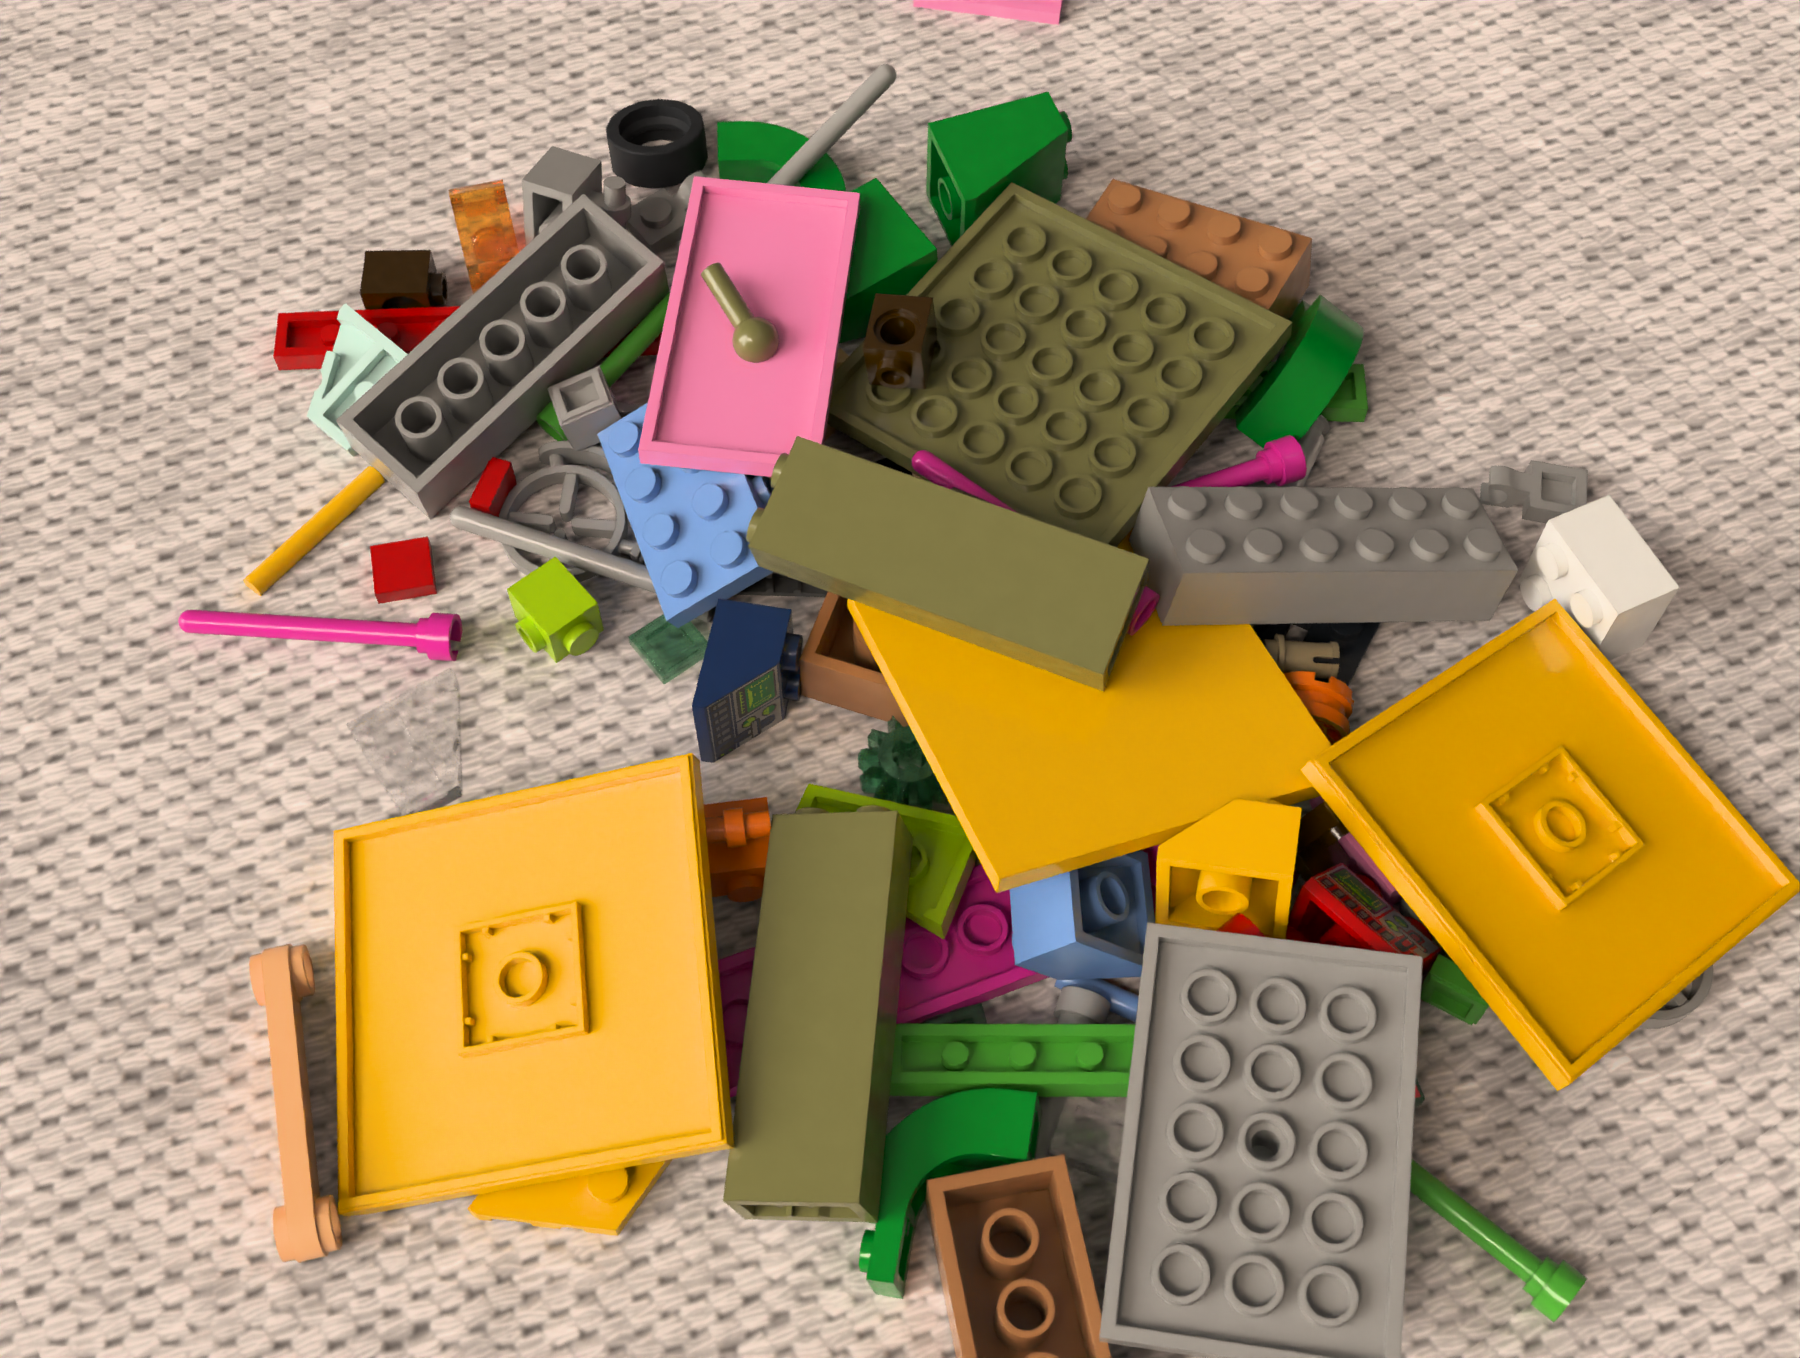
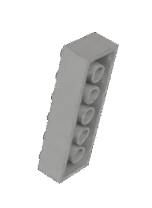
[336,194,669,520]
[1129,486,1518,626]

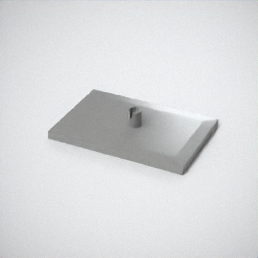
[1099,922,1423,1358]

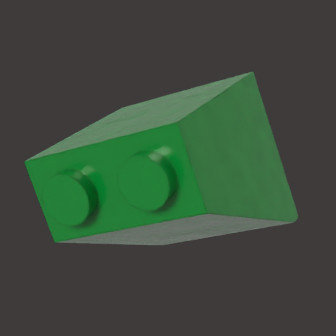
[926,92,1072,247]
[840,178,938,343]

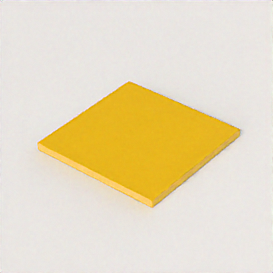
[847,528,1331,893]
[1300,599,1800,1091]
[334,753,735,1217]

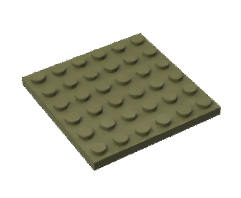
[827,182,1292,547]

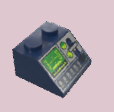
[692,599,803,763]

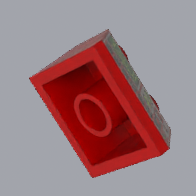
[1288,863,1442,977]

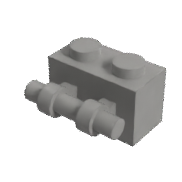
[522,146,631,246]

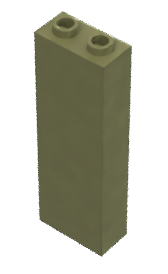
[746,436,1149,692]
[723,805,913,1222]

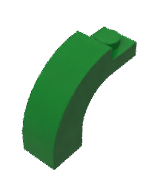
[717,121,846,191]
[1235,295,1364,449]
[859,1088,1042,1299]

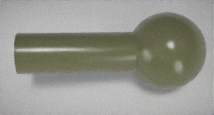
[701,263,779,363]

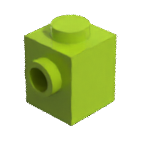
[507,556,604,663]

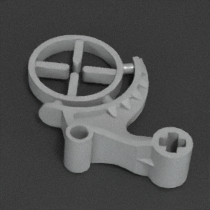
[499,389,645,582]

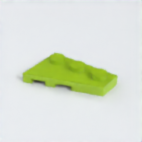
[794,784,978,939]

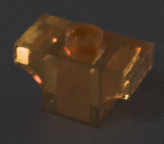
[448,179,519,294]

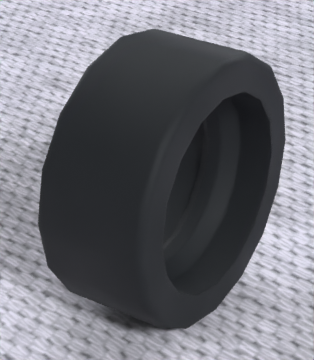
[606,99,708,189]

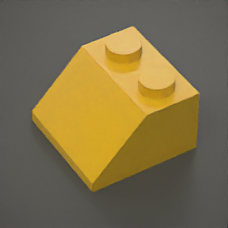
[1155,799,1302,939]

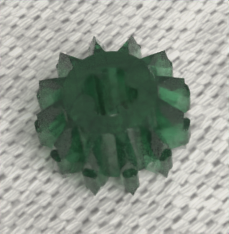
[858,716,949,811]

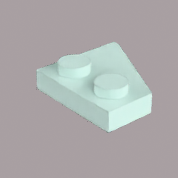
[307,303,407,457]

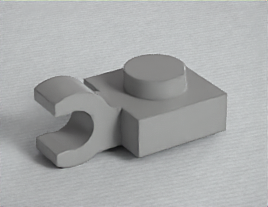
[626,171,706,254]
[1480,460,1588,524]

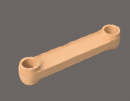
[249,944,342,1263]

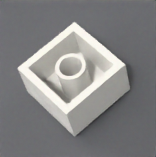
[1518,495,1680,661]

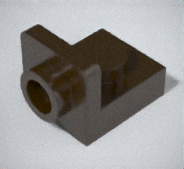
[1294,801,1350,882]

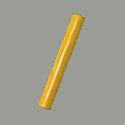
[243,466,385,596]

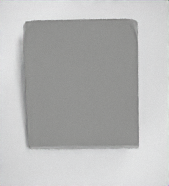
[547,366,622,451]

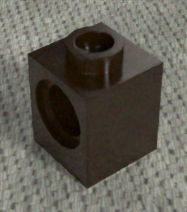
[360,250,448,310]
[863,293,937,389]

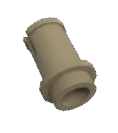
[1262,634,1340,681]

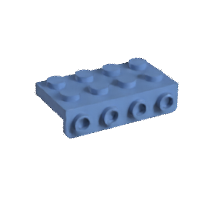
[597,402,790,628]

